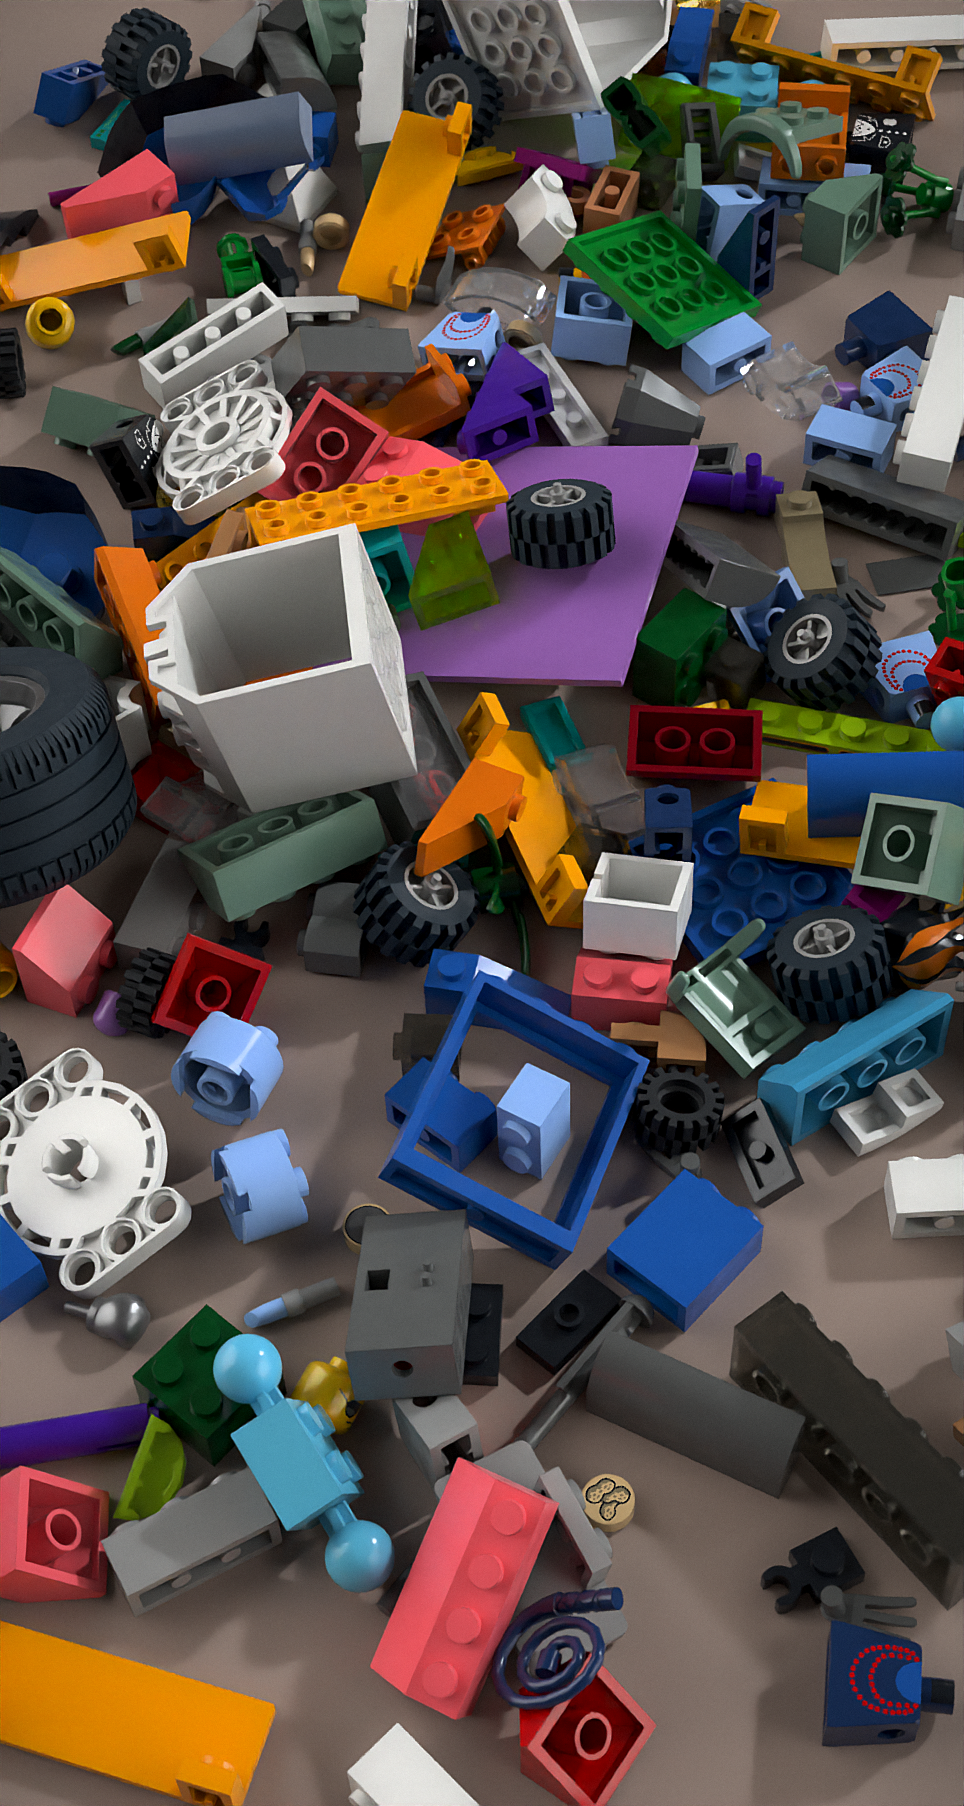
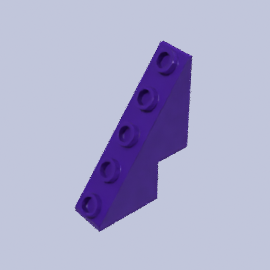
[457,342,555,461]

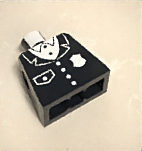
[846,113,916,185]
[89,414,166,510]

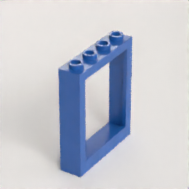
[378,970,650,1270]

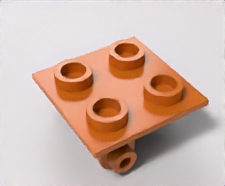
[426,203,506,271]

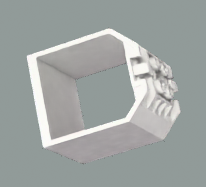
[442,0,672,121]
[144,523,418,813]

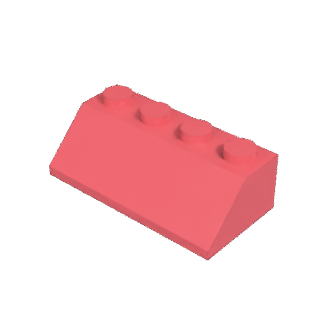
[370,1457,559,1720]

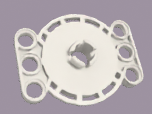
[156,360,292,525]
[0,1048,192,1299]

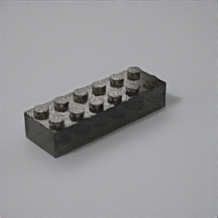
[729,1291,964,1611]

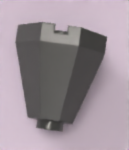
[608,364,706,446]

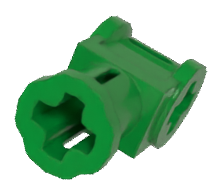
[216,233,263,298]

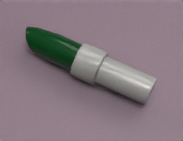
[110,316,178,356]

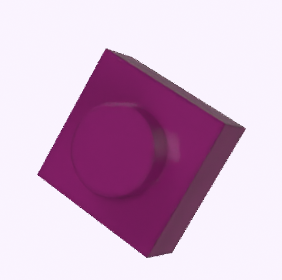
[841,885,906,922]

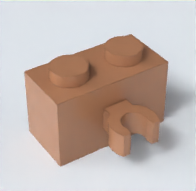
[567,165,640,234]

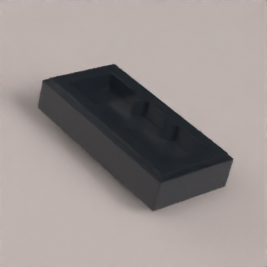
[516,1269,622,1376]

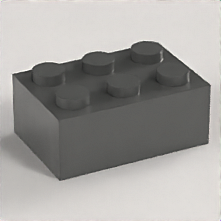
[271,326,416,410]

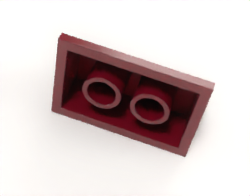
[626,705,763,782]

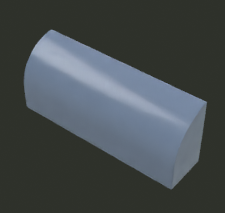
[164,91,313,186]

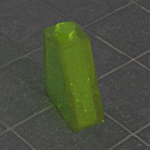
[408,511,500,631]

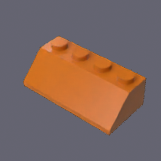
[94,546,171,731]

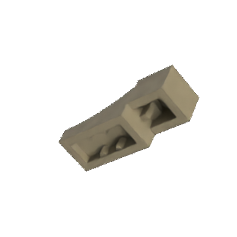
[775,490,837,601]

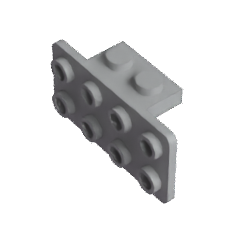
[434,1440,628,1679]

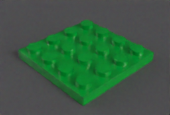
[562,210,762,349]

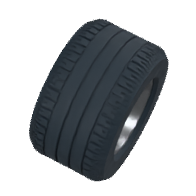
[0,647,137,909]

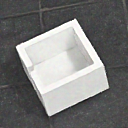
[583,852,694,960]

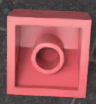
[12,884,117,1018]
[571,947,673,1031]
[0,1465,109,1603]

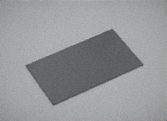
[866,554,945,595]

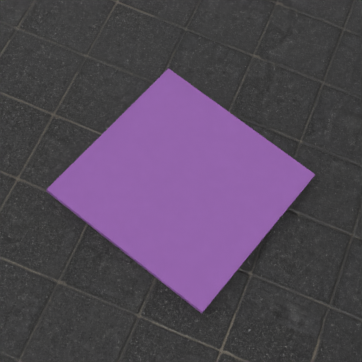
[313,445,699,687]

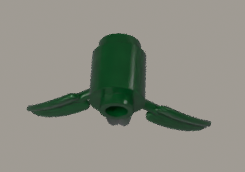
[470,813,531,976]

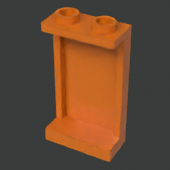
[770,82,851,181]
[350,343,472,440]

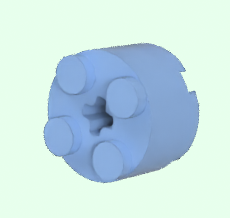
[171,1011,284,1126]
[211,1128,309,1244]

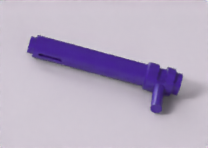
[683,453,784,517]
[0,1402,161,1470]

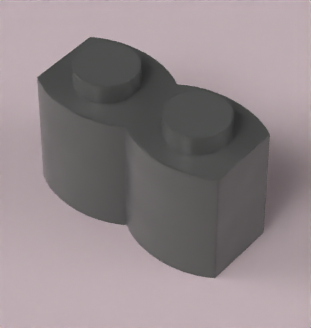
[297,881,368,977]

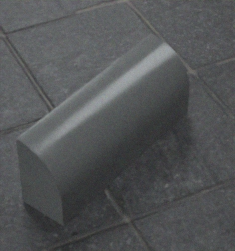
[258,31,338,111]
[802,454,964,561]
[662,520,781,607]
[586,1330,806,1499]

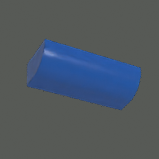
[807,751,964,838]

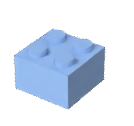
[551,275,633,366]

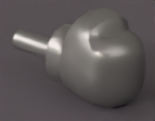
[64,1292,151,1348]

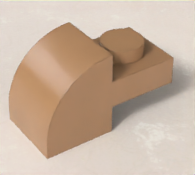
[610,1010,706,1077]

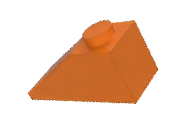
[414,758,527,877]

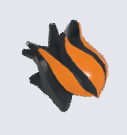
[880,897,964,990]

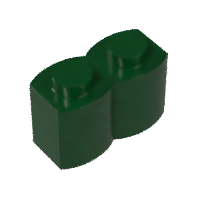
[601,76,672,159]

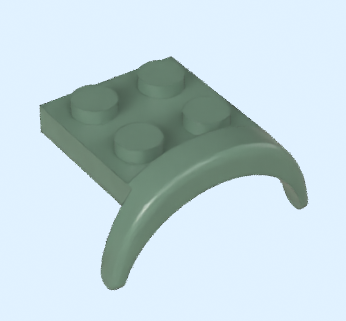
[718,101,843,179]
[669,143,717,262]
[666,918,806,1079]

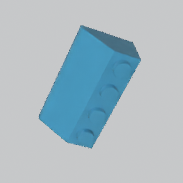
[757,989,954,1146]

